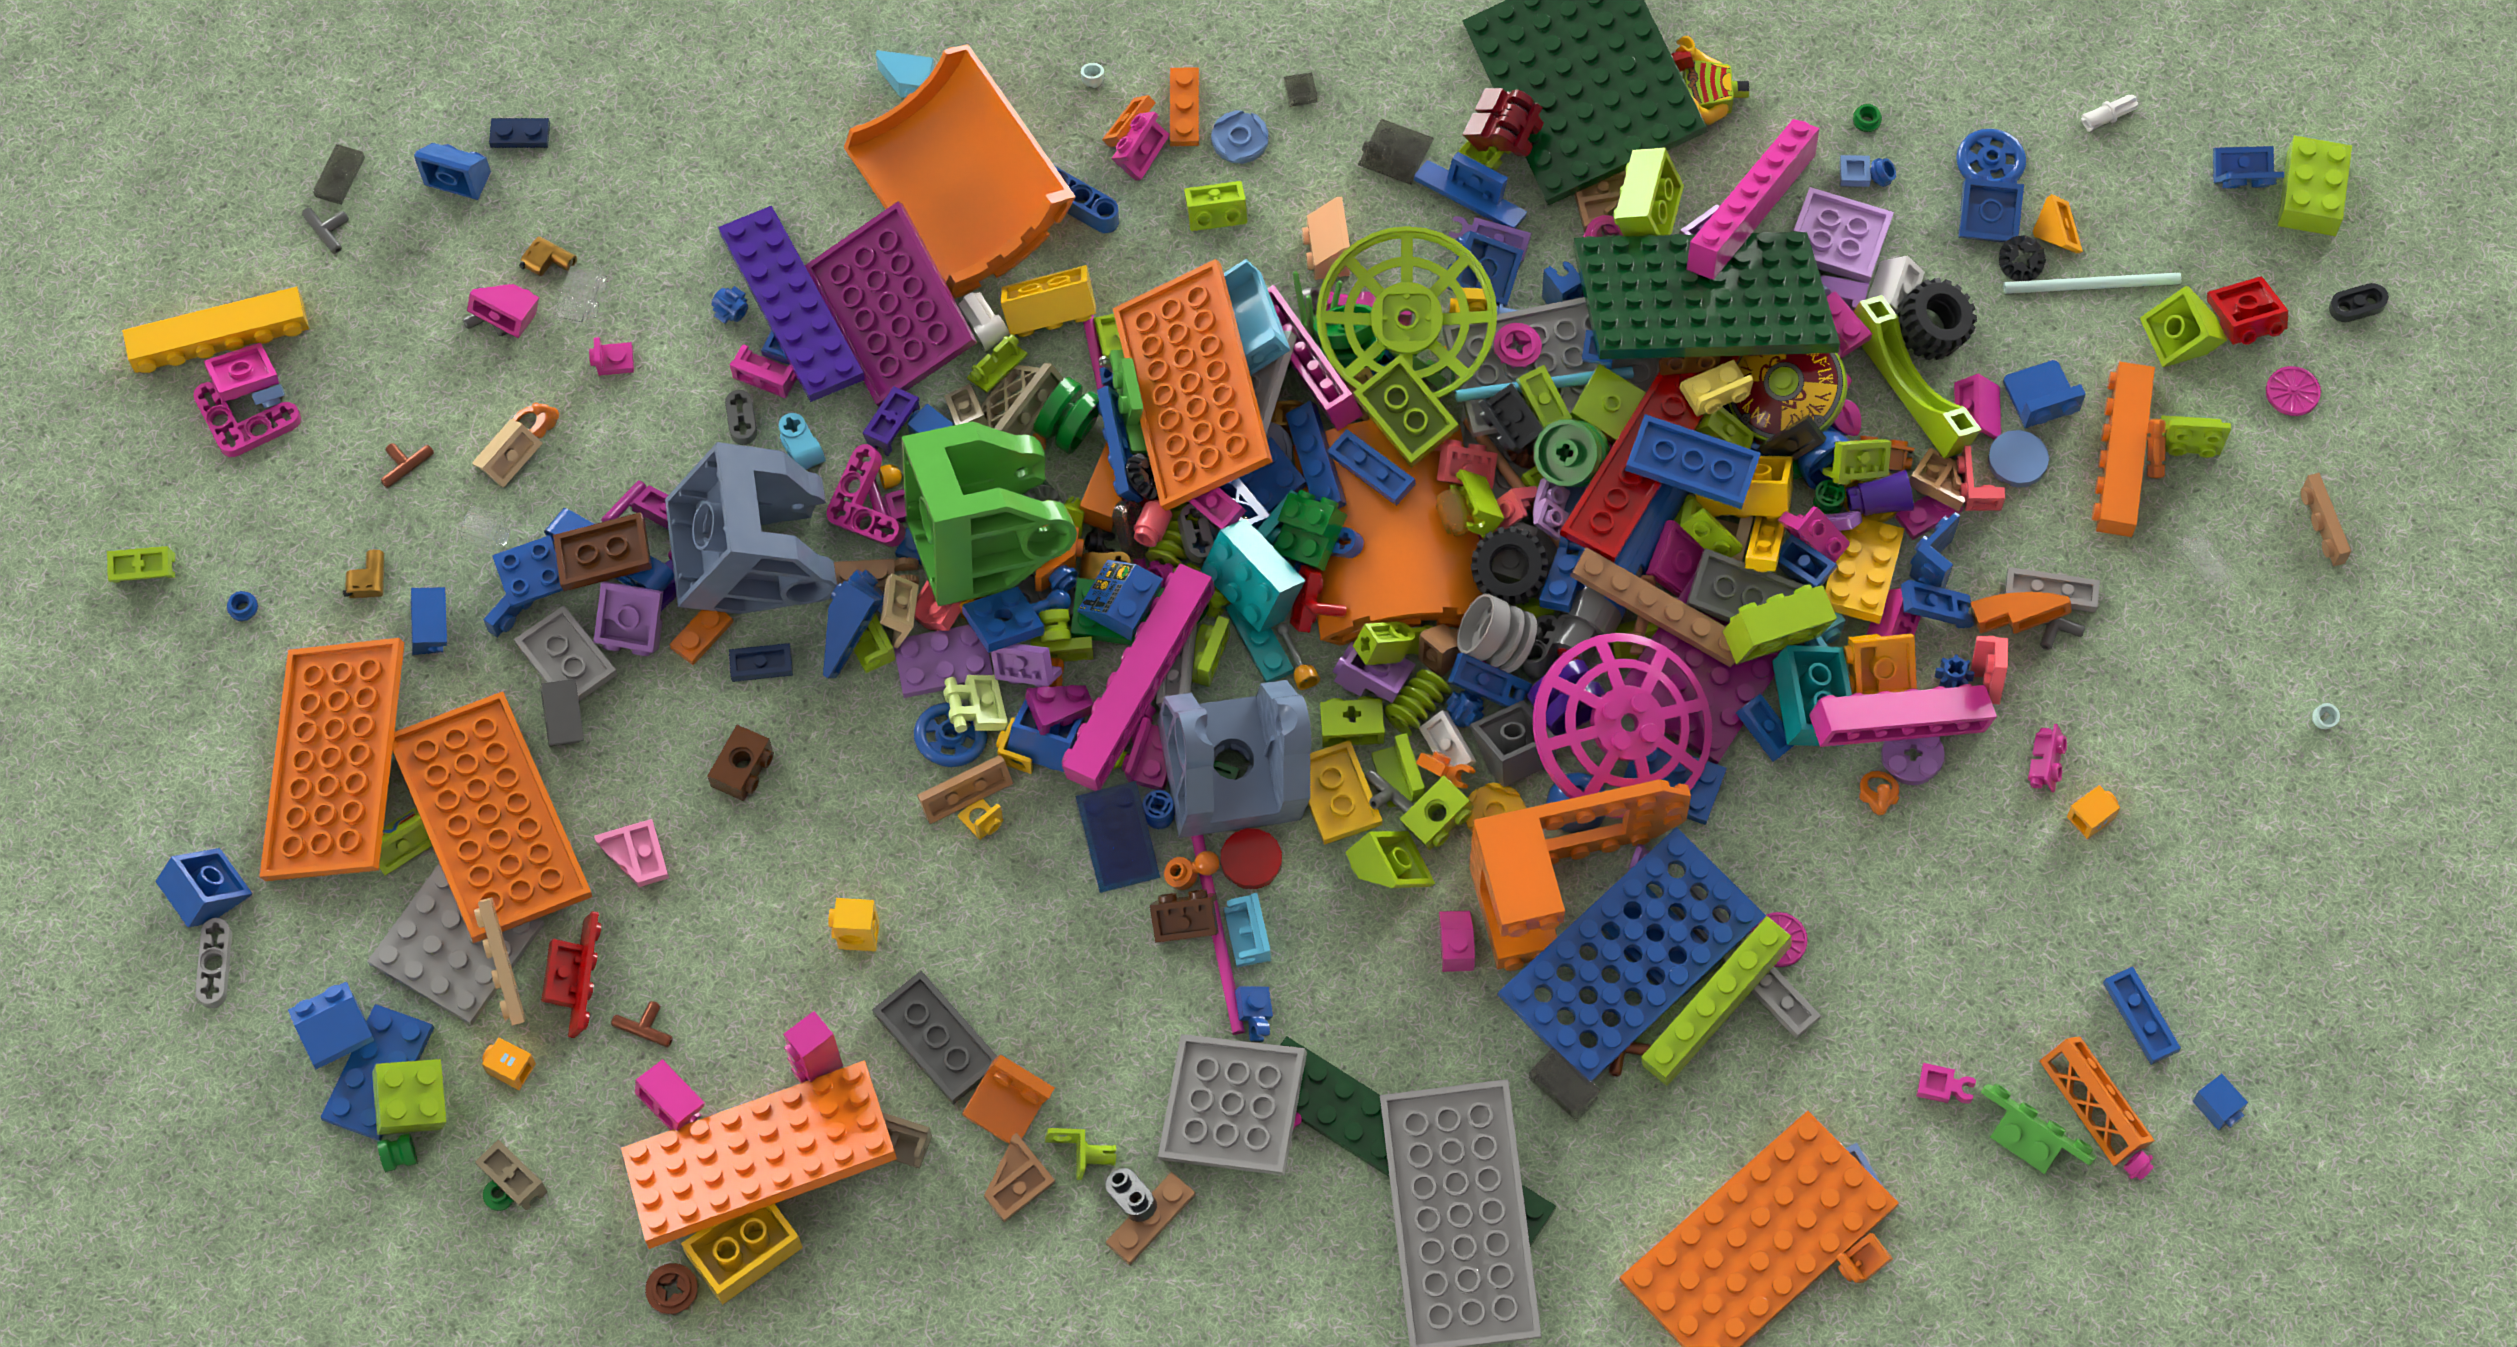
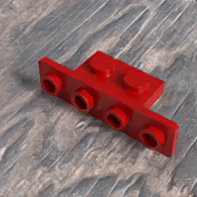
[541,911,601,1038]

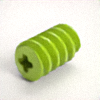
[1145,503,1198,569]
[1384,669,1452,737]

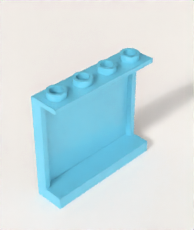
[1224,259,1290,376]

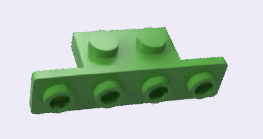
[1109,349,1148,454]
[1981,1084,2097,1174]

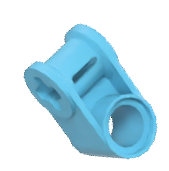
[779,413,826,470]

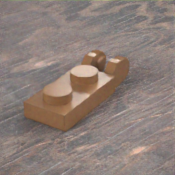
[834,557,919,591]

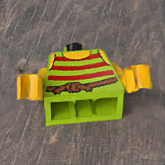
[1675,36,1749,125]

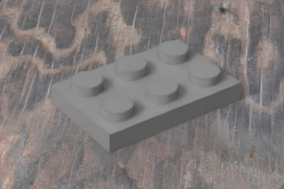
[513,605,618,701]

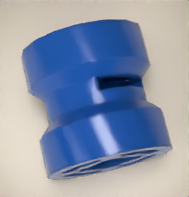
[1142,790,1175,829]

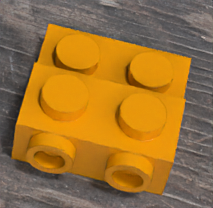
[1843,633,1917,695]

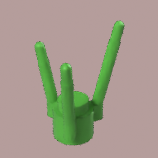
[1293,271,1342,344]

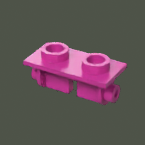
[2028,724,2067,793]

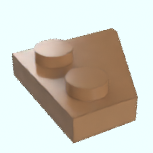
[1574,170,1626,232]
[1909,448,1965,511]
[984,1133,1055,1223]

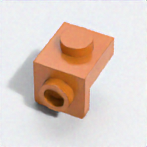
[1836,1233,1893,1283]

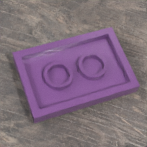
[894,624,993,698]

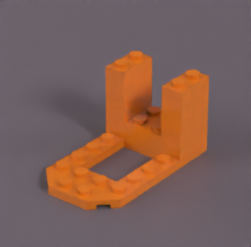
[1469,779,1691,971]

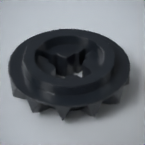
[1999,235,2046,281]
[1126,453,1158,500]

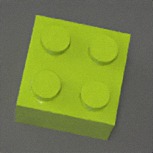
[372,1059,446,1135]

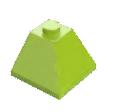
[2140,286,2228,367]
[1345,831,1436,888]

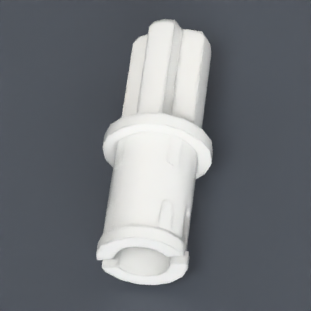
[2081,95,2138,132]

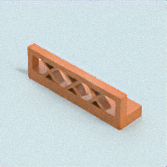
[2039,1036,2155,1166]

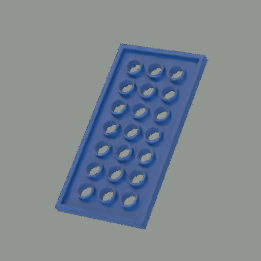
[1497,827,1766,1086]

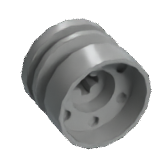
[1457,594,1537,673]

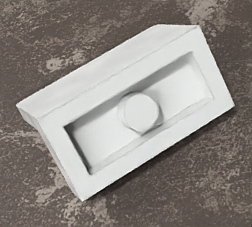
[1867,256,1925,312]

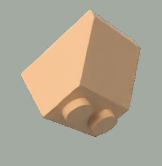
[1302,197,1350,280]

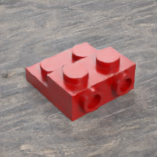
[2207,276,2289,345]

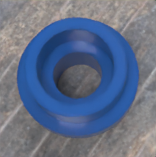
[1870,158,1896,187]
[1049,565,1078,592]
[227,591,258,621]

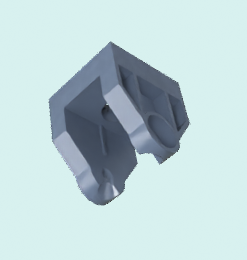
[665,442,837,614]
[1157,680,1311,838]

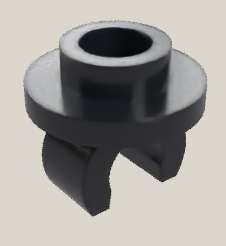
[1084,527,1116,553]

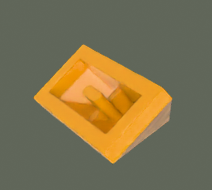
[2033,194,2083,253]

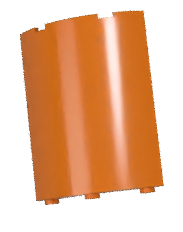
[844,44,1076,299]
[1293,418,1483,646]

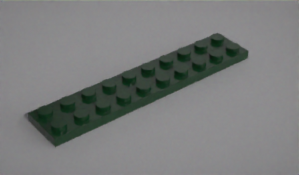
[1280,1036,1556,1247]

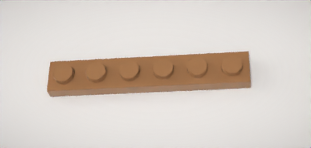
[1570,547,1735,667]

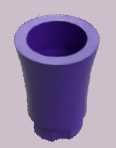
[1846,470,1914,516]

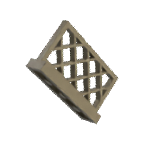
[981,363,1064,435]

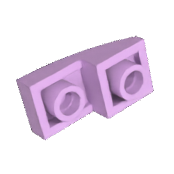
[1533,478,1570,540]

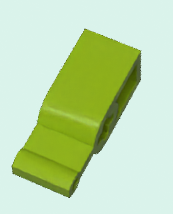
[1353,621,1433,665]

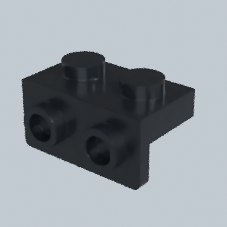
[1478,383,1544,454]

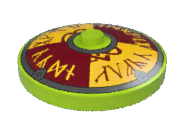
[1728,353,1847,442]

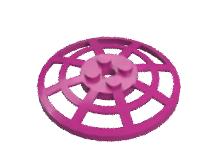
[1533,633,1712,819]

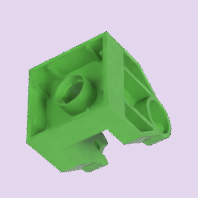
[902,421,1077,606]

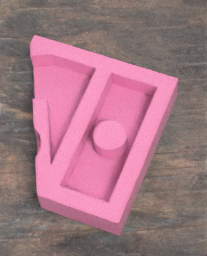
[594,819,669,887]

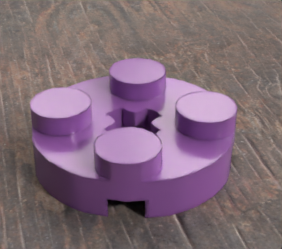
[1881,736,1944,785]

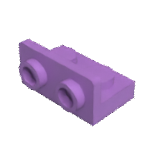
[991,644,1062,687]

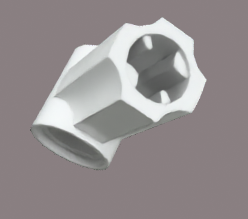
[958,292,1010,352]

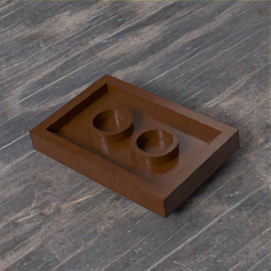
[553,512,652,591]

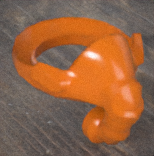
[513,402,559,439]
[1859,771,1900,816]

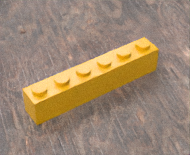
[122,286,309,373]

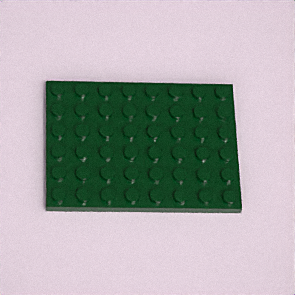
[1462,0,1708,206]
[1573,231,1840,359]

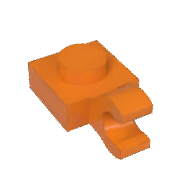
[1416,751,1475,789]

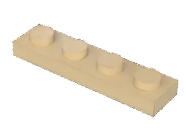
[474,897,526,1026]

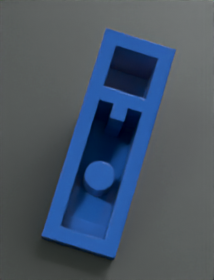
[823,581,883,678]

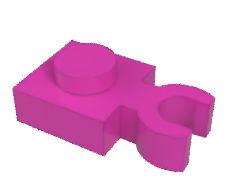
[1916,1063,1976,1104]

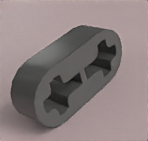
[725,390,757,445]
[1177,504,1214,563]

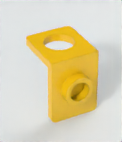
[996,717,1033,774]
[958,799,1003,840]

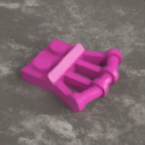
[1826,291,1872,359]

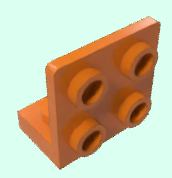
[962,1054,1055,1144]

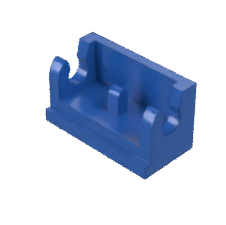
[1542,261,1583,304]
[411,587,447,655]

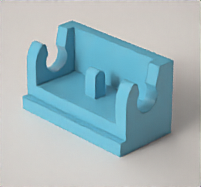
[1224,893,1271,967]

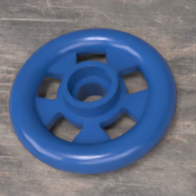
[1956,129,2026,181]
[914,702,988,767]

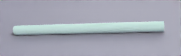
[2003,273,2181,294]

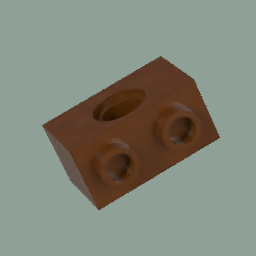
[707,724,774,801]

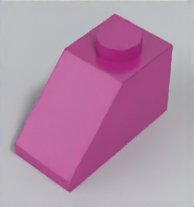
[467,284,539,338]
[1439,910,1475,972]

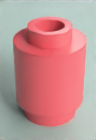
[1134,500,1173,547]

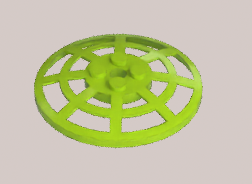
[1316,226,1497,399]

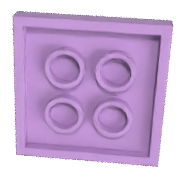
[1794,187,1894,284]

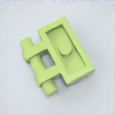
[944,675,1008,733]

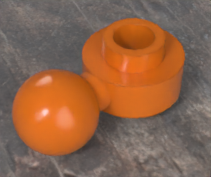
[1164,851,1220,890]

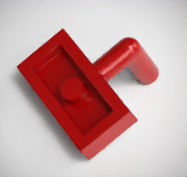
[1290,565,1346,633]

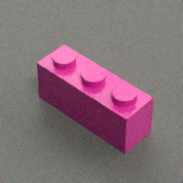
[783,1011,843,1083]

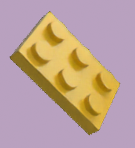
[1308,740,1383,845]

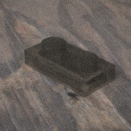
[313,144,365,205]

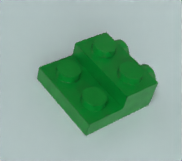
[1274,490,1347,571]

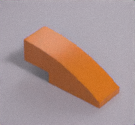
[1970,592,2072,634]

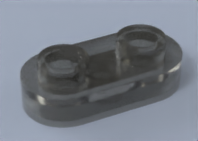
[1112,501,1149,559]

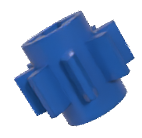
[711,286,748,324]
[1935,654,1975,688]
[1446,690,1484,728]

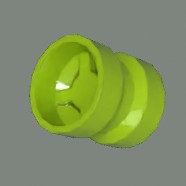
[1038,609,1072,643]

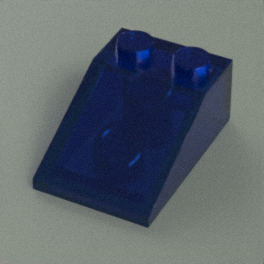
[1075,781,1160,893]

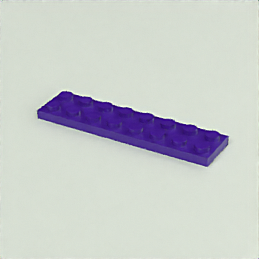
[718,205,865,402]

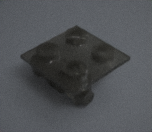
[1358,119,1434,185]

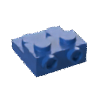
[1958,175,2024,243]
[1447,230,1524,307]

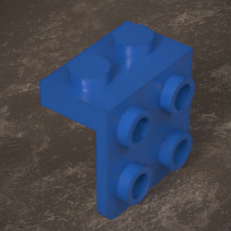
[2213,146,2284,189]
[2003,360,2086,428]
[1909,512,1961,589]
[492,535,563,607]

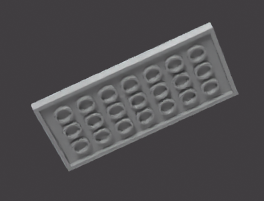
[1442,297,1660,438]
[1380,1079,1542,1347]

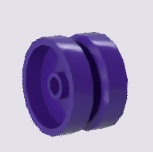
[1527,659,1605,735]

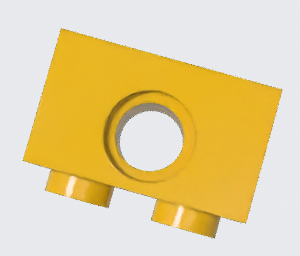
[828,898,880,951]

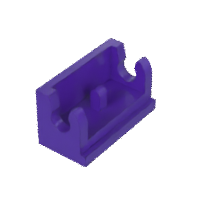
[863,386,920,456]

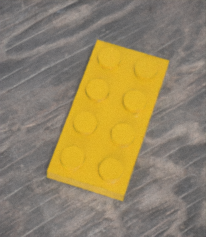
[1825,517,1905,624]

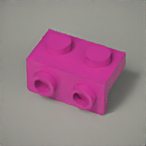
[1111,111,1170,181]

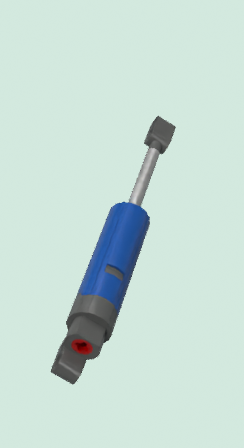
[1522,422,1701,679]

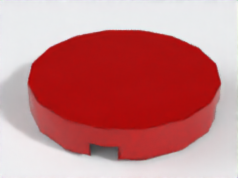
[1220,828,1282,889]

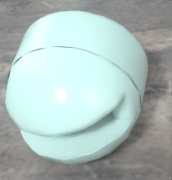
[1081,63,1104,88]
[2312,703,2340,729]

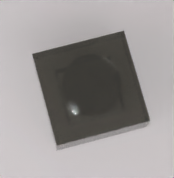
[1284,72,1317,107]

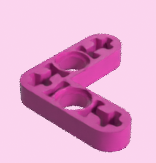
[193,382,301,457]
[826,444,906,547]

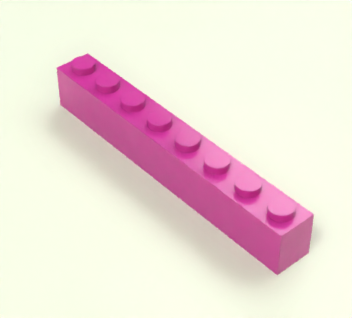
[1687,119,1819,280]
[1062,563,1215,793]

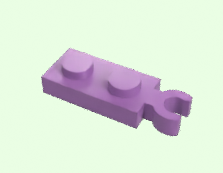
[1449,216,1532,262]

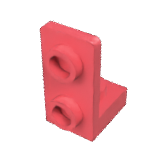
[1956,446,2005,511]

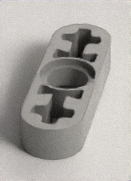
[195,918,232,1008]

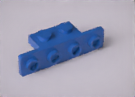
[1414,152,1527,229]

